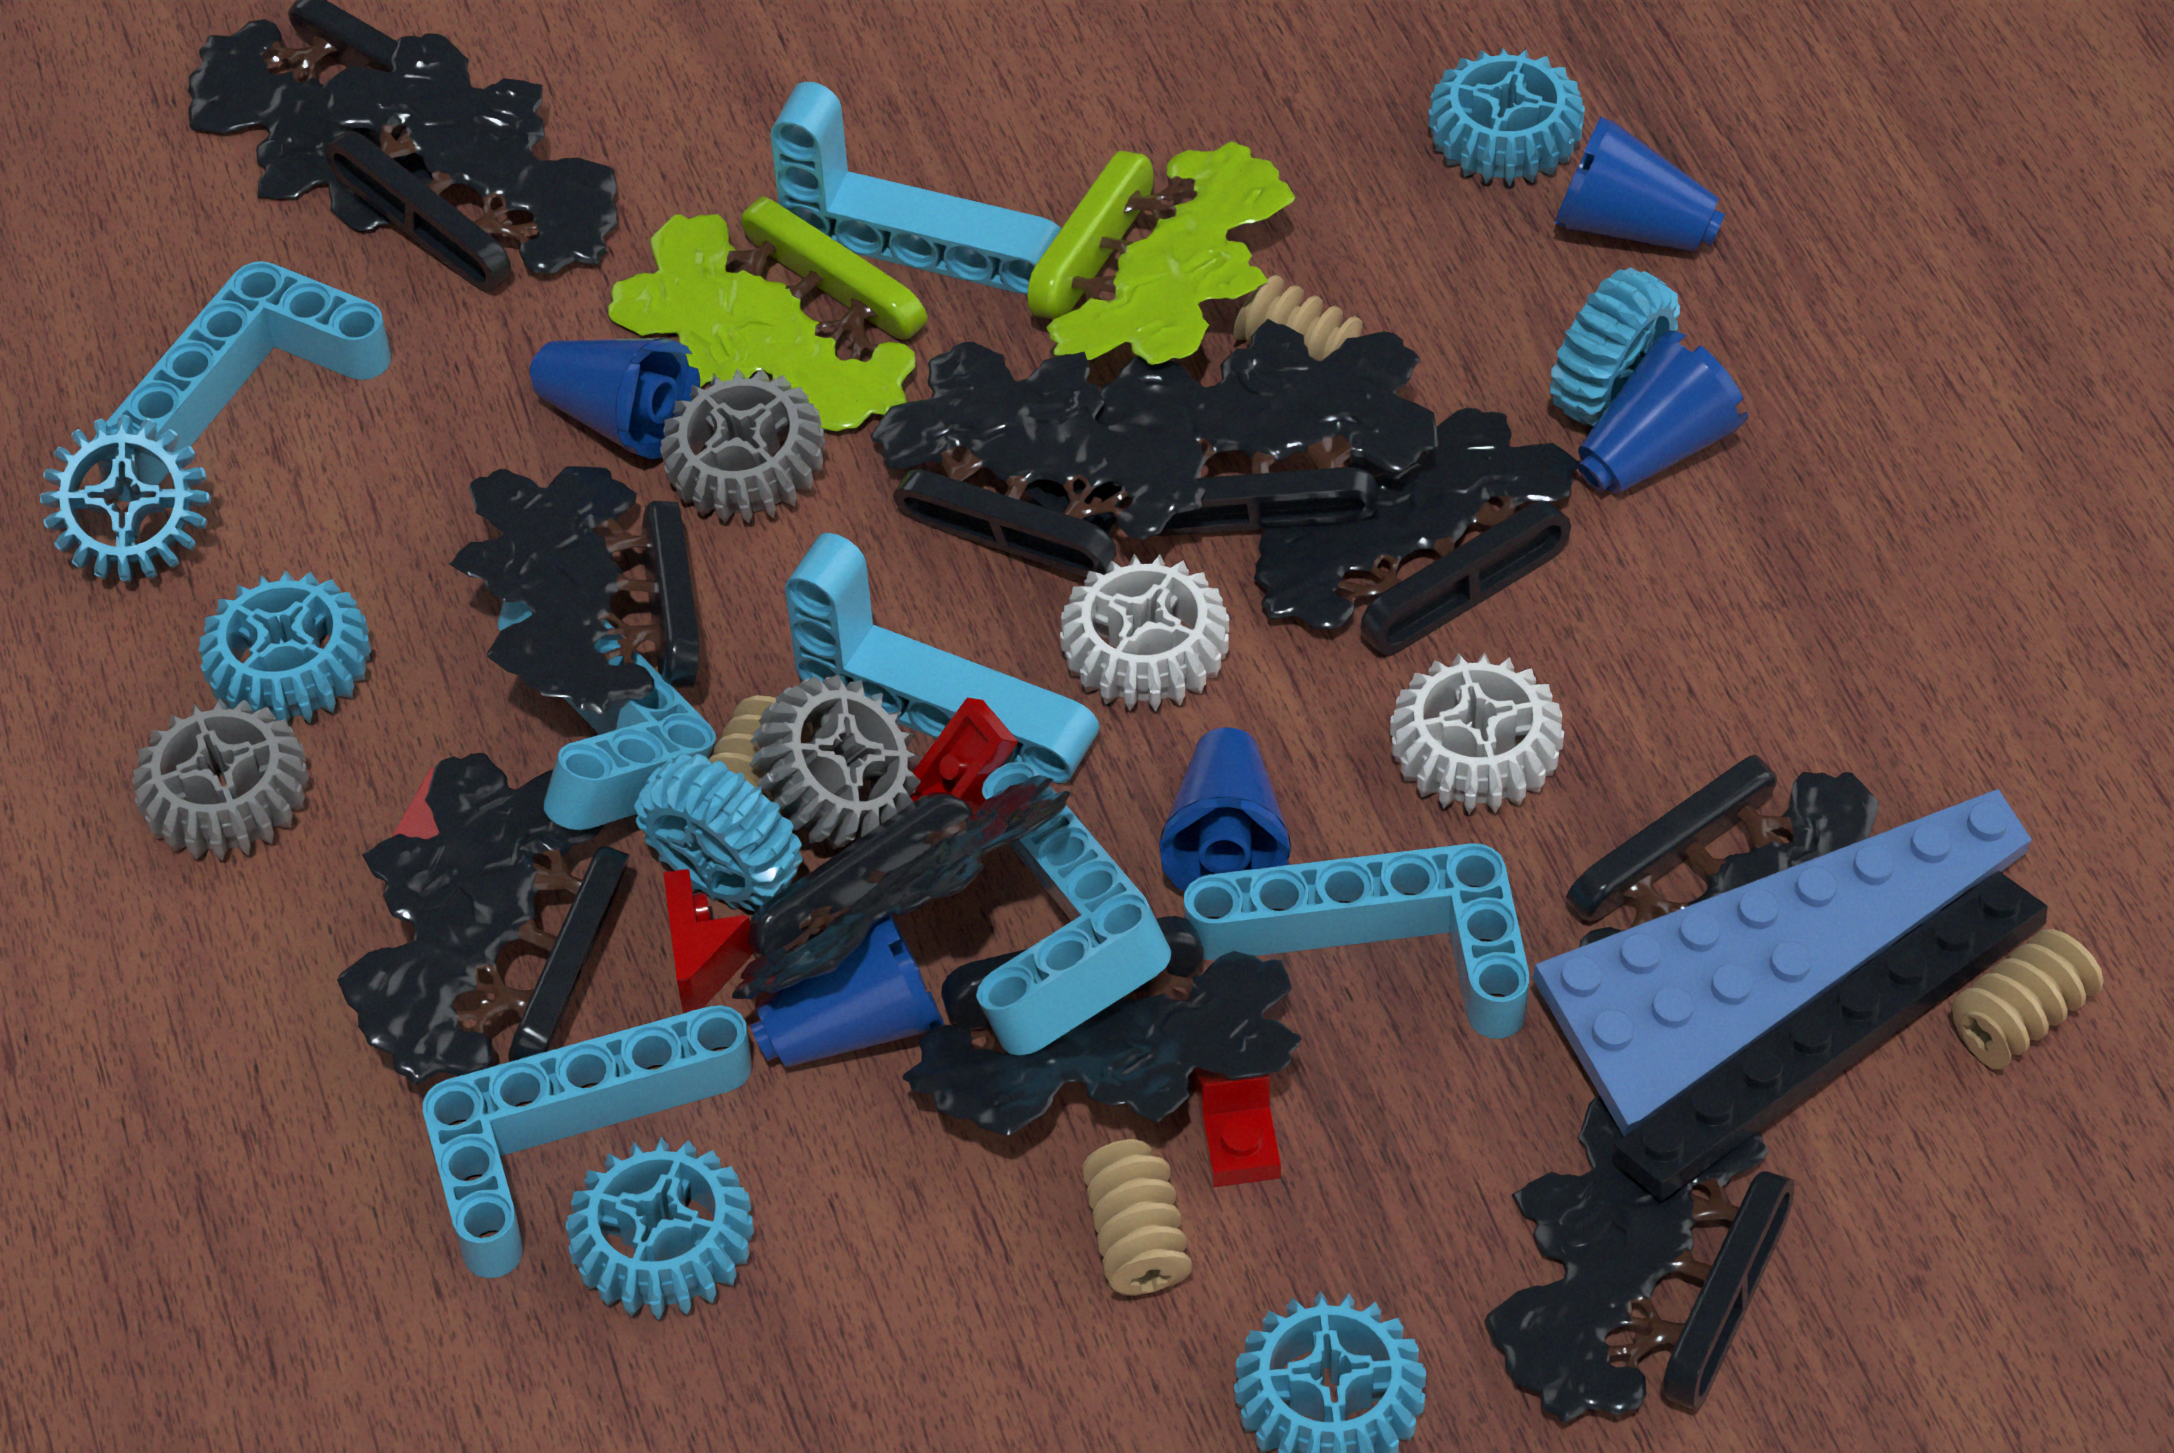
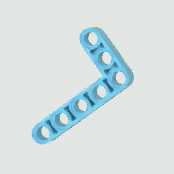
[770,82,1062,295]
[93,261,391,502]
[785,533,1100,783]
[498,601,716,830]
[976,761,1171,1055]
[1184,844,1529,1039]
[423,1005,753,1278]

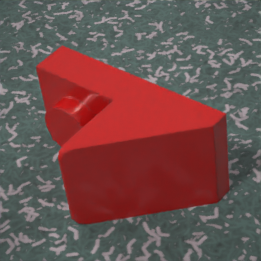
[910,697,1019,814]
[663,869,753,1014]
[1193,1068,1281,1188]

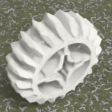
[1060,554,1229,712]
[1390,652,1564,814]

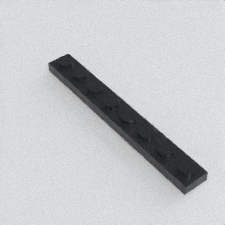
[1614,871,2048,1201]

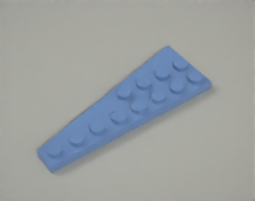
[1532,789,2032,1136]

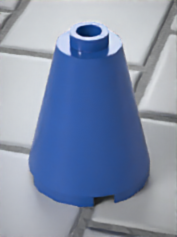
[1554,116,1725,252]
[1578,330,1748,494]
[530,338,701,459]
[1159,727,1291,892]
[750,914,945,1067]

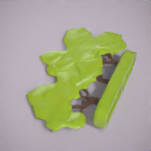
[1027,141,1295,365]
[608,196,928,431]

